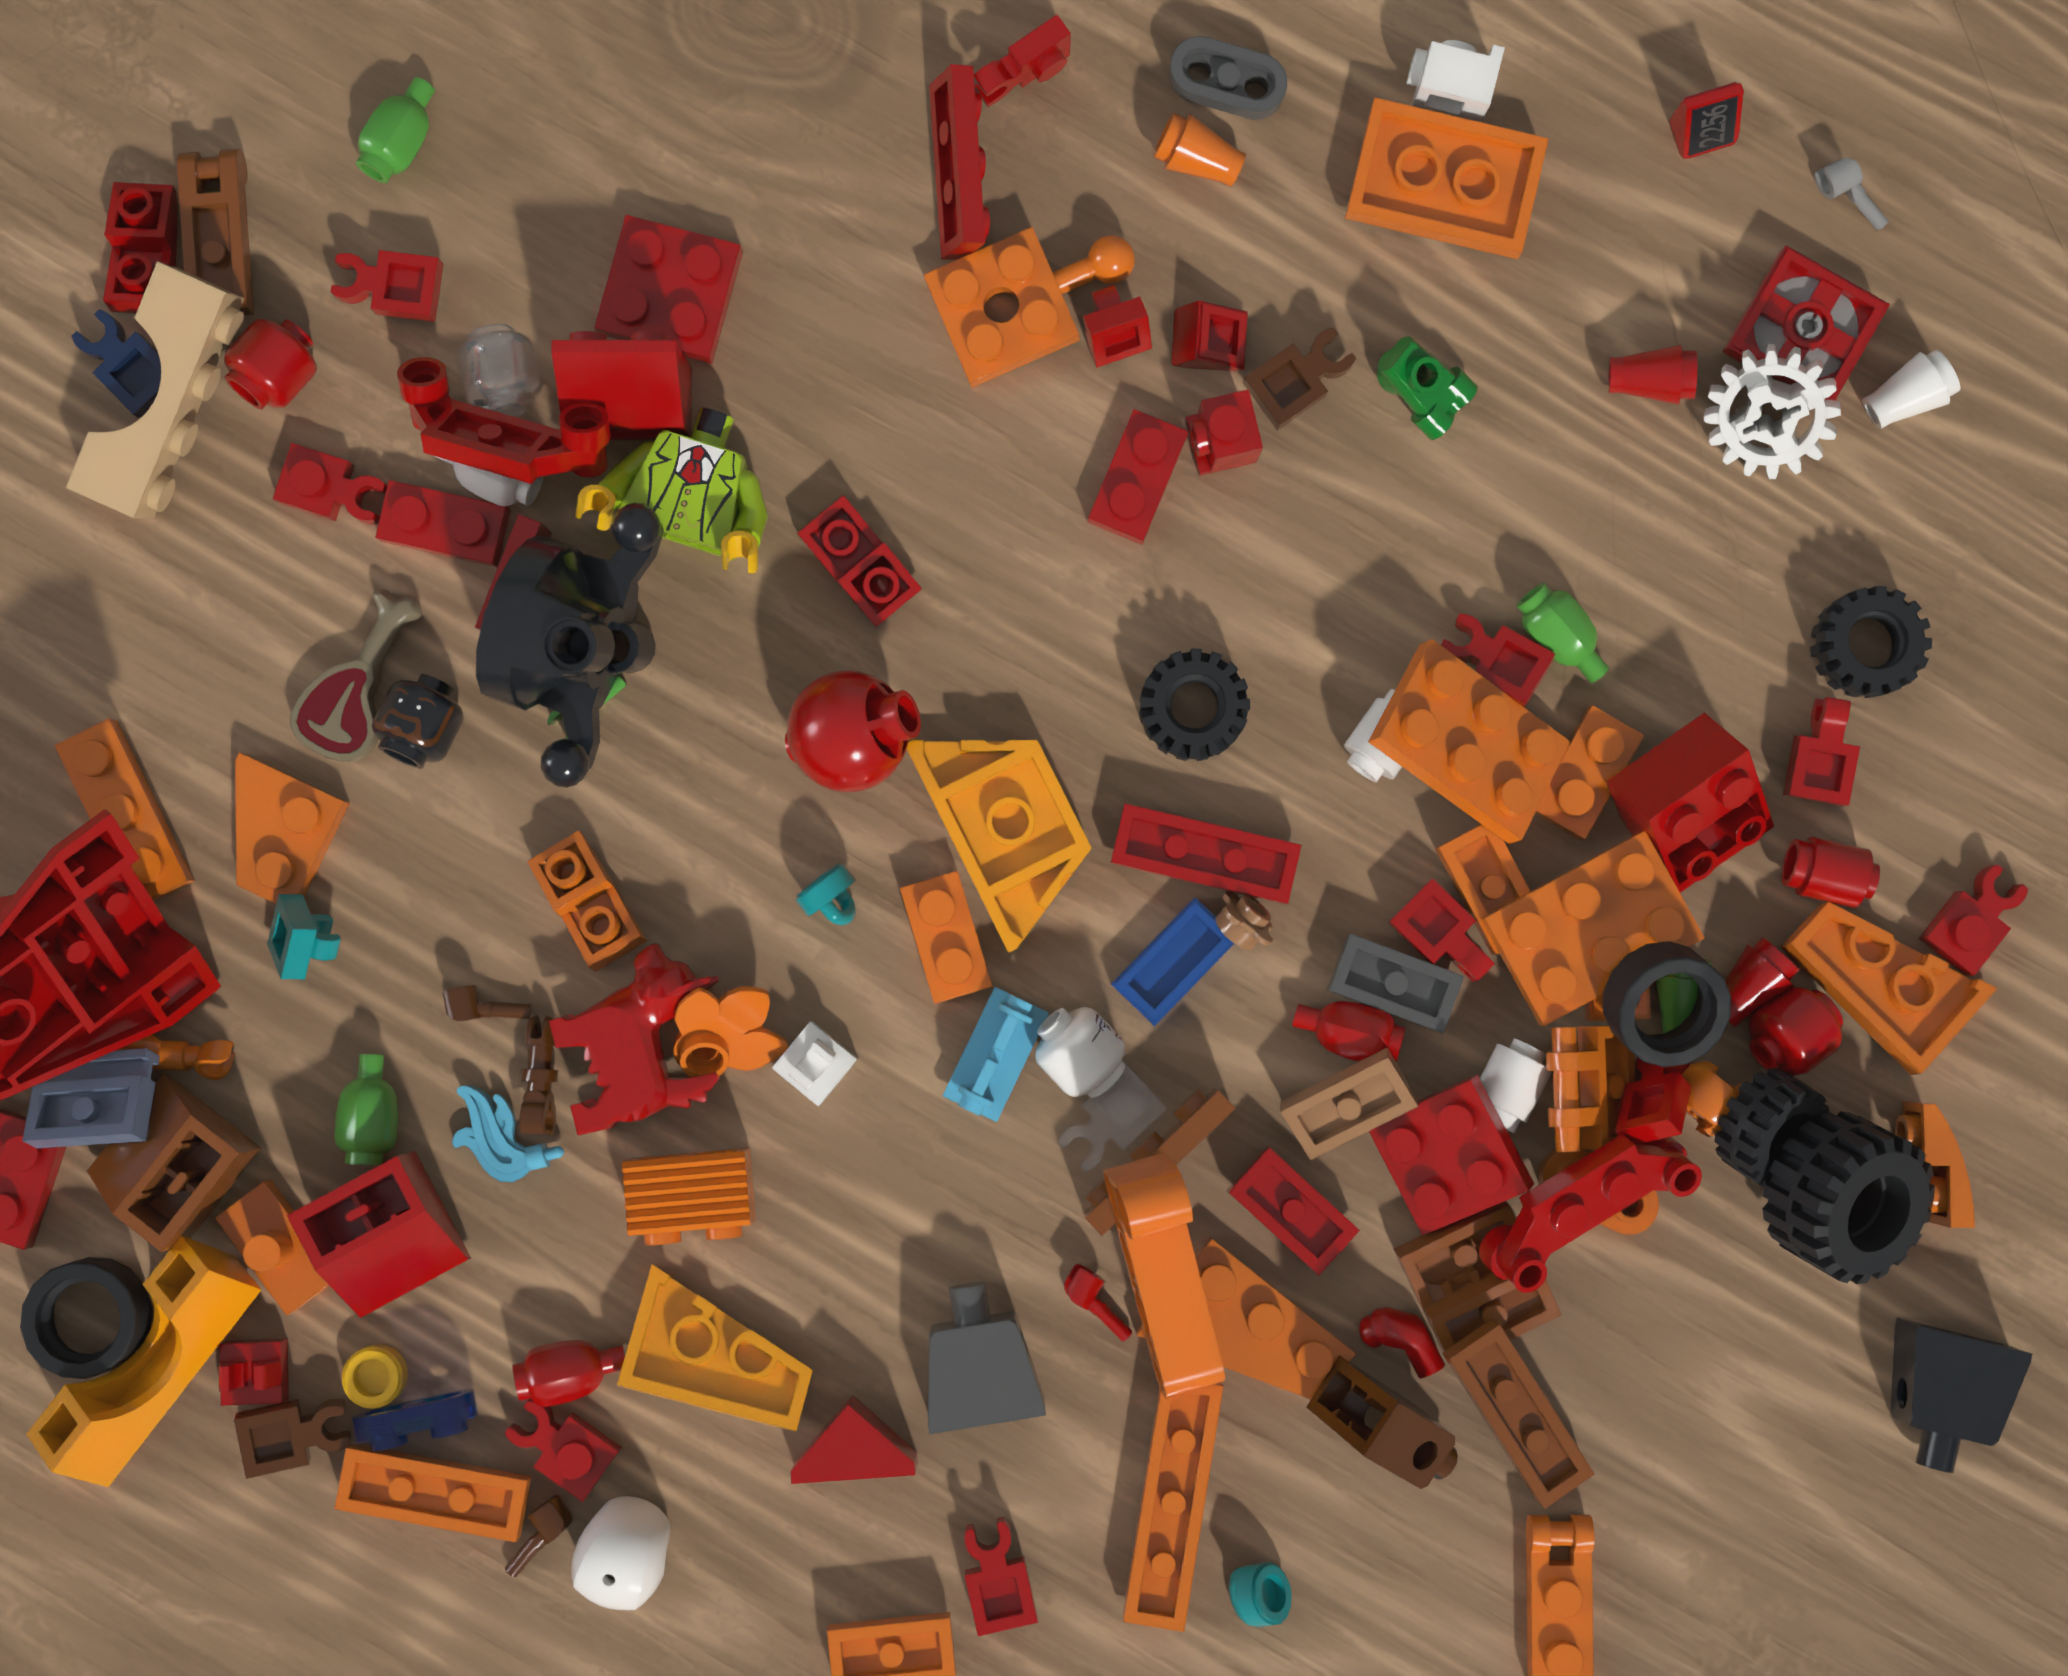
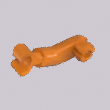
[115,1034,235,1080]

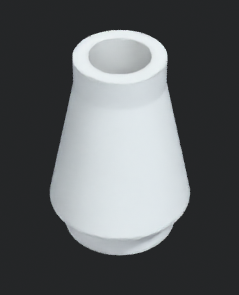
[1862,350,1961,429]

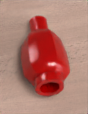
[1292,1001,1406,1062]
[512,1340,625,1407]

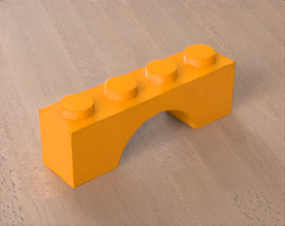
[26,1235,262,1487]

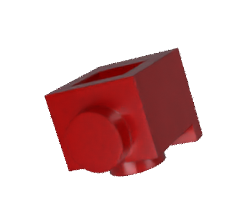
[1185,389,1263,476]

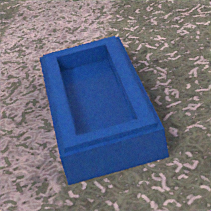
[1111,897,1234,1026]

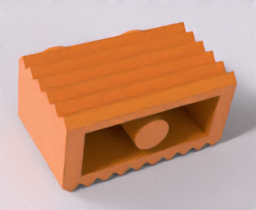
[622,1148,756,1246]

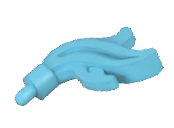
[452,1085,564,1183]

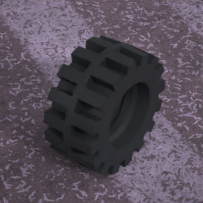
[1810,586,1932,698]
[1714,1068,1829,1187]

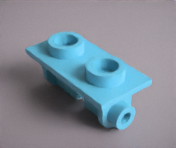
[943,987,1049,1122]

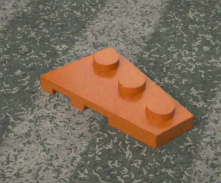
[1136,1237,1356,1399]

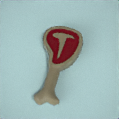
[290,589,422,762]

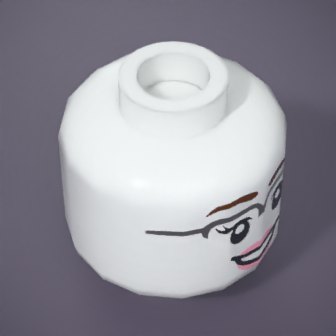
[1035,1007,1125,1098]

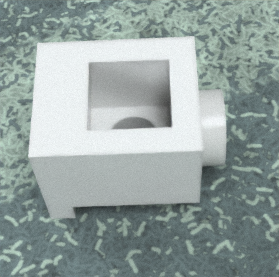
[1406,40,1505,122]

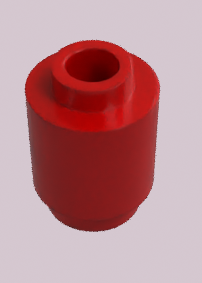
[1781,836,1880,908]

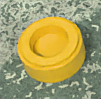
[342,1344,408,1409]

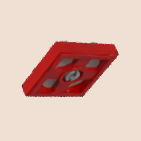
[1722,245,1890,400]

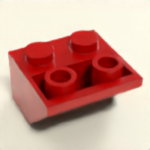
[551,331,692,440]
[1606,712,1774,893]
[286,1151,471,1318]

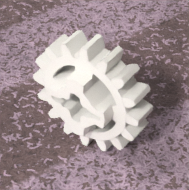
[1704,344,1841,479]

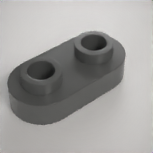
[1169,36,1287,120]

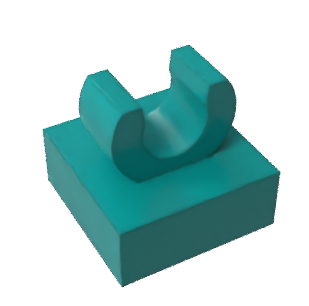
[267,894,341,980]

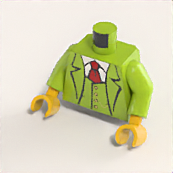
[575,407,768,574]

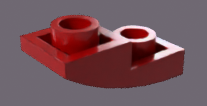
[103,182,177,313]
[796,495,922,627]

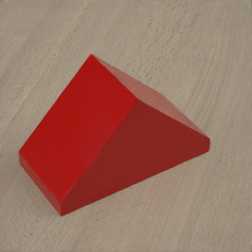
[790,1395,918,1484]

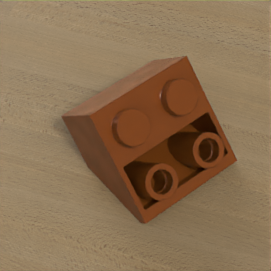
[87,1074,262,1252]

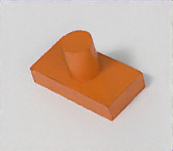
[215,1179,329,1316]

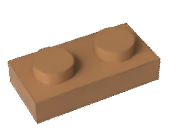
[1280,1048,1418,1160]

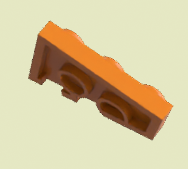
[1781,902,1998,1075]

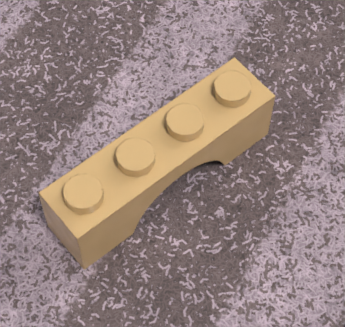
[66,261,244,519]

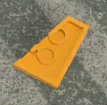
[617,1264,813,1432]

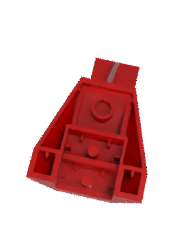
[0,809,221,1101]

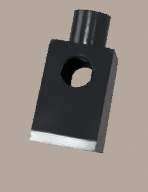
[1891,1318,2032,1473]

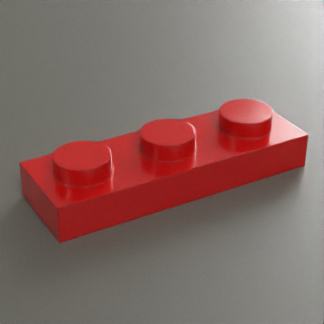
[929,64,990,260]
[1110,803,1302,905]

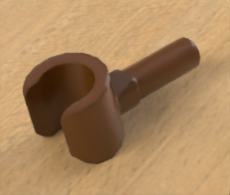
[443,985,531,1021]
[505,1495,572,1577]

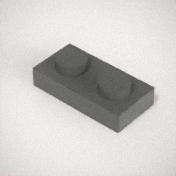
[1327,934,1464,1033]

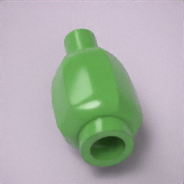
[356,77,435,183]
[1516,582,1609,683]
[334,1054,399,1165]

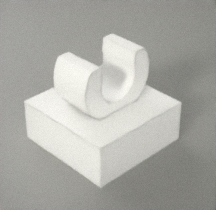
[772,1021,858,1107]

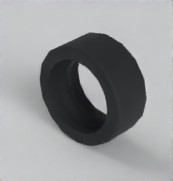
[1603,941,1731,1067]
[20,1257,152,1379]

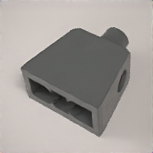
[928,1282,1046,1434]

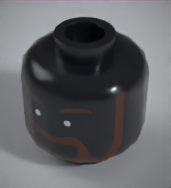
[372,674,464,769]

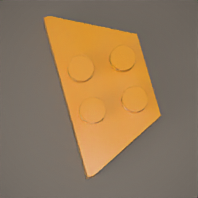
[907,740,1092,953]

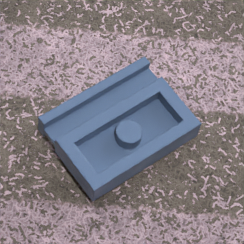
[22,1048,160,1148]

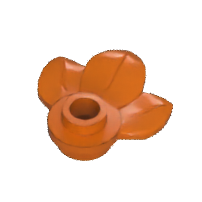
[673,986,788,1077]

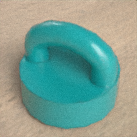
[795,863,856,926]
[1228,1562,1292,1627]

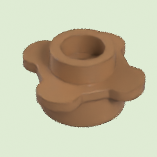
[1215,891,1273,951]

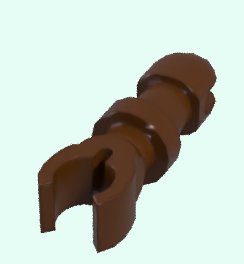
[519,1015,558,1135]

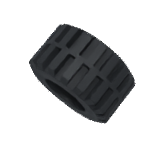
[1762,1111,1935,1284]

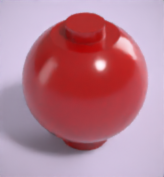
[785,670,921,792]

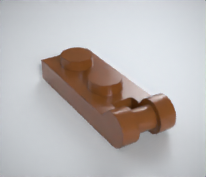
[177,148,254,315]

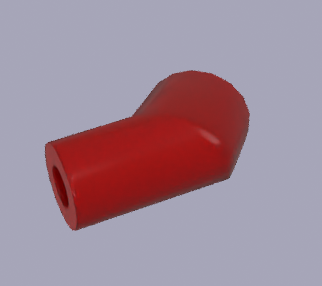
[1359,1307,1445,1379]

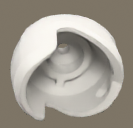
[571,1496,670,1611]

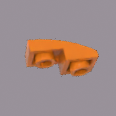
[527,830,647,972]
[1895,1101,1975,1228]

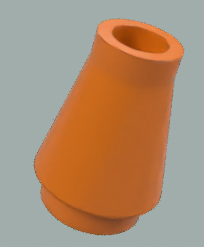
[1153,112,1246,187]

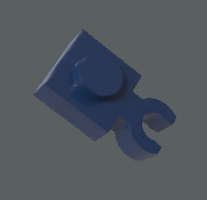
[71,309,161,419]

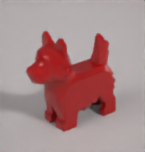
[549,943,720,1135]

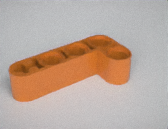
[1103,1153,1225,1399]

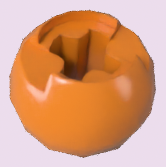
[1681,1060,1741,1137]

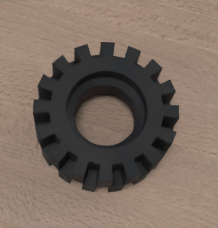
[1139,649,1250,761]

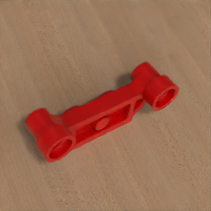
[397,357,611,484]
[1479,1134,1702,1293]

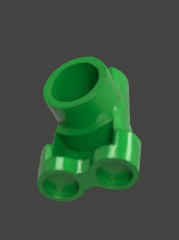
[1377,336,1478,440]

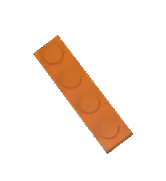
[1122,1382,1224,1632]

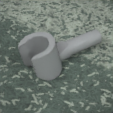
[1814,158,1889,231]

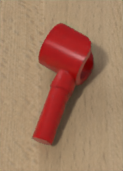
[1064,1264,1132,1342]

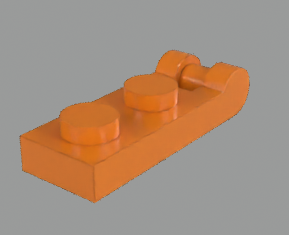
[1526,1515,1595,1676]

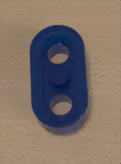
[352,1389,479,1452]

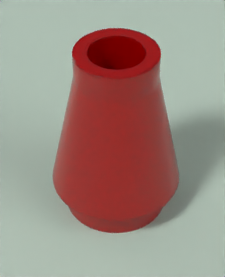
[1608,344,1698,405]
[1725,937,1799,1028]

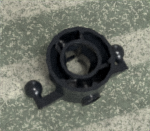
[476,502,664,788]

